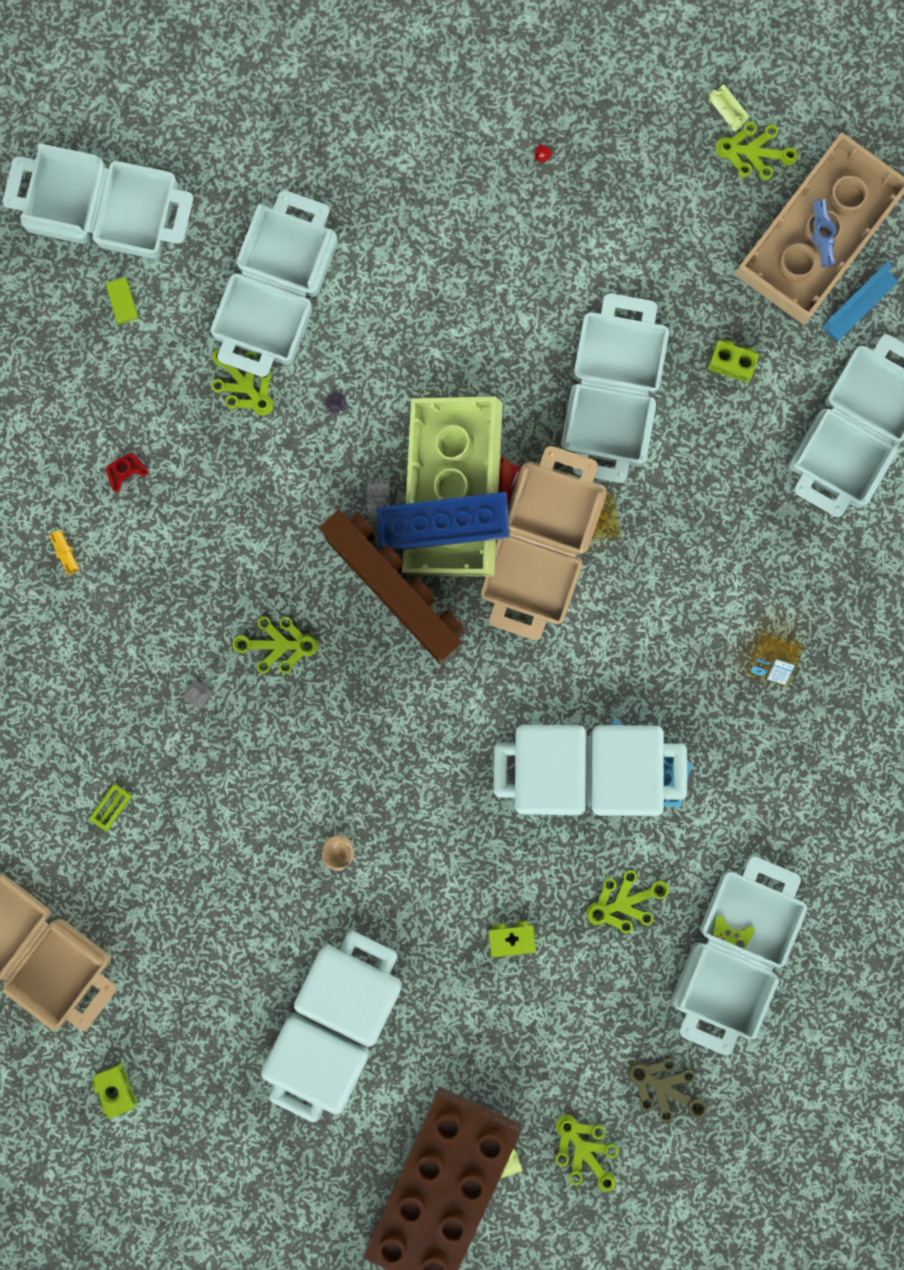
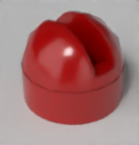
[534,143,553,163]

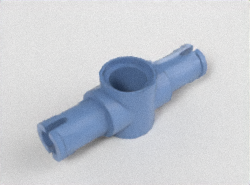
[812,199,836,267]

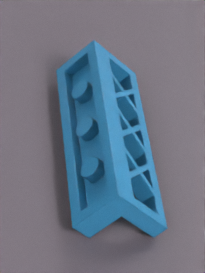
[822,262,899,342]

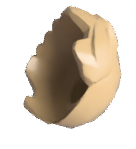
[322,835,354,871]

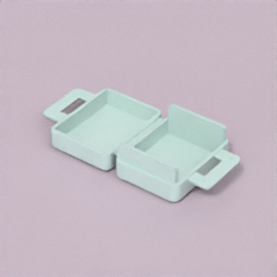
[3,143,193,259]
[211,191,338,377]
[560,293,669,483]
[789,334,904,517]
[494,725,687,816]
[671,857,807,1055]
[261,931,402,1122]

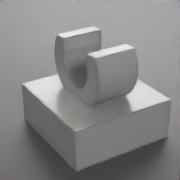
[182,679,213,710]

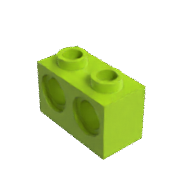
[707,340,760,383]

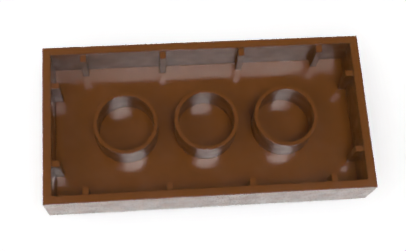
[319,509,465,667]
[363,1086,521,1270]

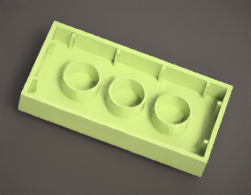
[402,397,503,577]

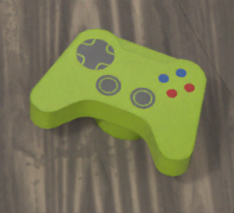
[712,915,755,949]

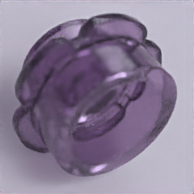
[325,392,347,413]

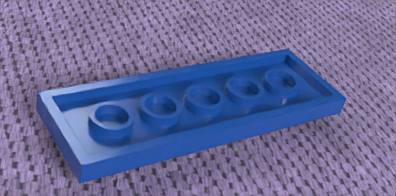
[377,492,510,551]

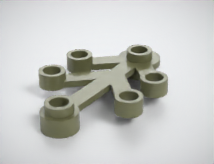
[627,1057,707,1123]

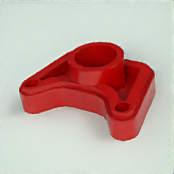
[106,453,149,493]

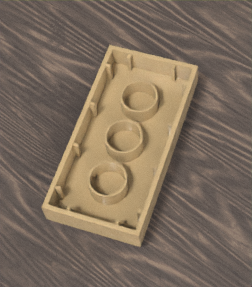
[735,132,904,325]

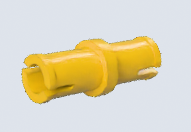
[49,530,80,575]

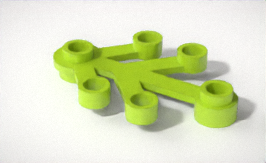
[715,122,798,181]
[211,348,274,416]
[233,617,319,674]
[586,870,669,934]
[555,1114,619,1192]

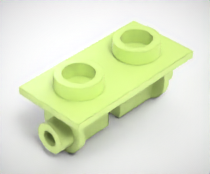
[709,84,750,131]

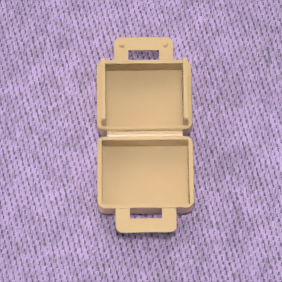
[481,446,607,640]
[0,873,116,1031]

